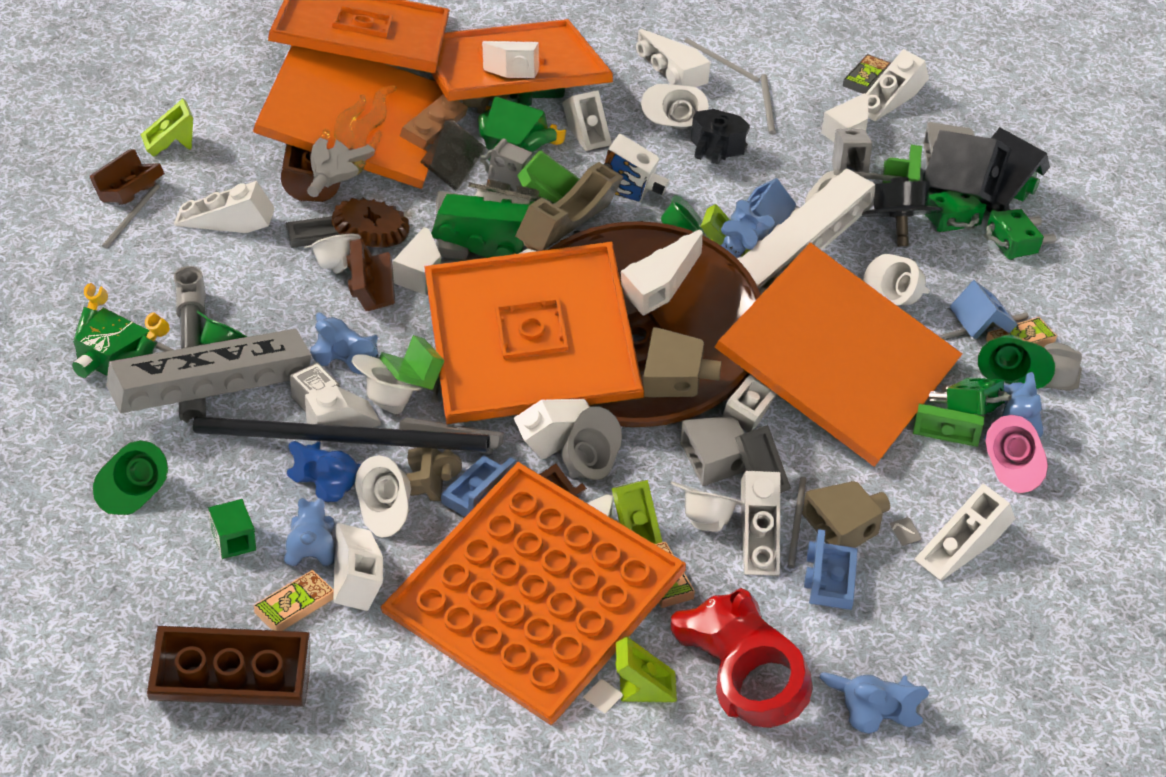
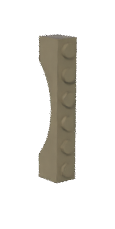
[515,162,624,251]

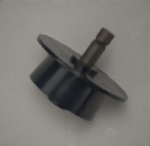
[861,177,943,247]

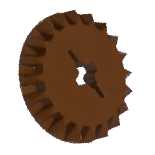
[331,197,410,247]

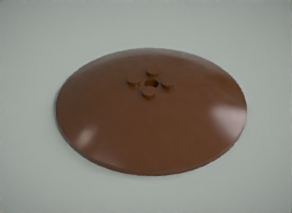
[548,221,761,428]

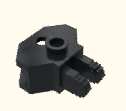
[691,109,750,164]

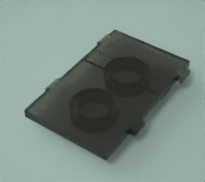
[420,119,486,191]
[468,179,554,204]

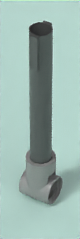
[174,266,206,423]

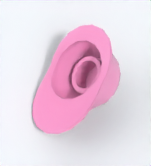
[985,415,1048,493]

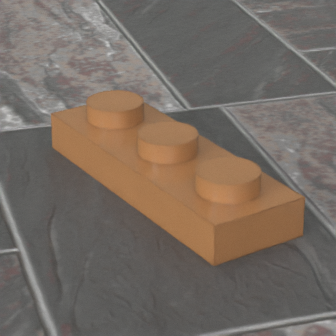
[400,94,468,150]

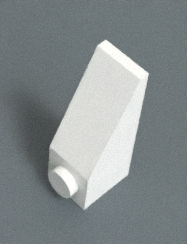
[914,484,1015,581]

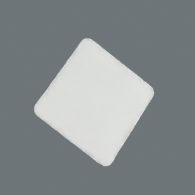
[583,679,623,714]

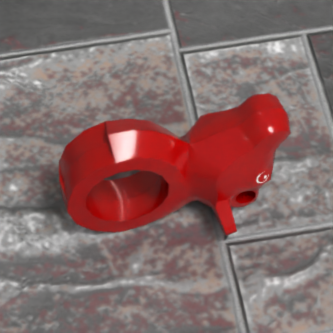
[671,588,813,728]

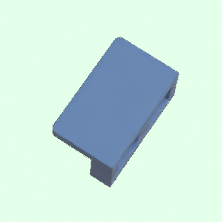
[747,178,796,235]
[950,280,1018,339]

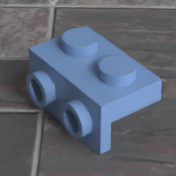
[441,455,517,517]
[804,529,858,610]

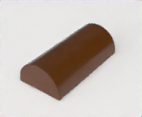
[281,144,341,202]
[147,626,310,707]

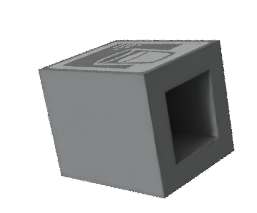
[290,362,340,412]

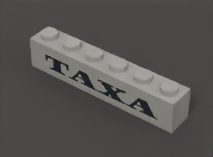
[106,328,312,413]

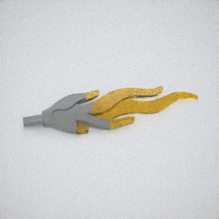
[307,85,397,197]

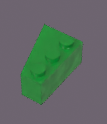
[431,194,534,258]

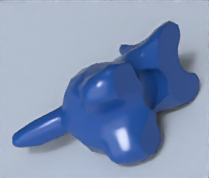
[287,441,361,502]

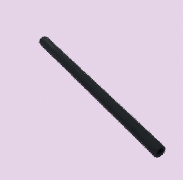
[193,416,490,452]

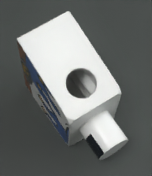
[604,133,670,202]

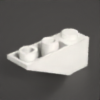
[636,29,711,87]
[866,49,929,121]
[174,181,275,233]
[621,229,703,316]
[741,471,780,576]
[333,522,383,611]

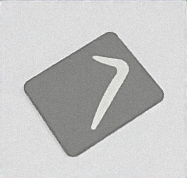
[889,517,922,546]

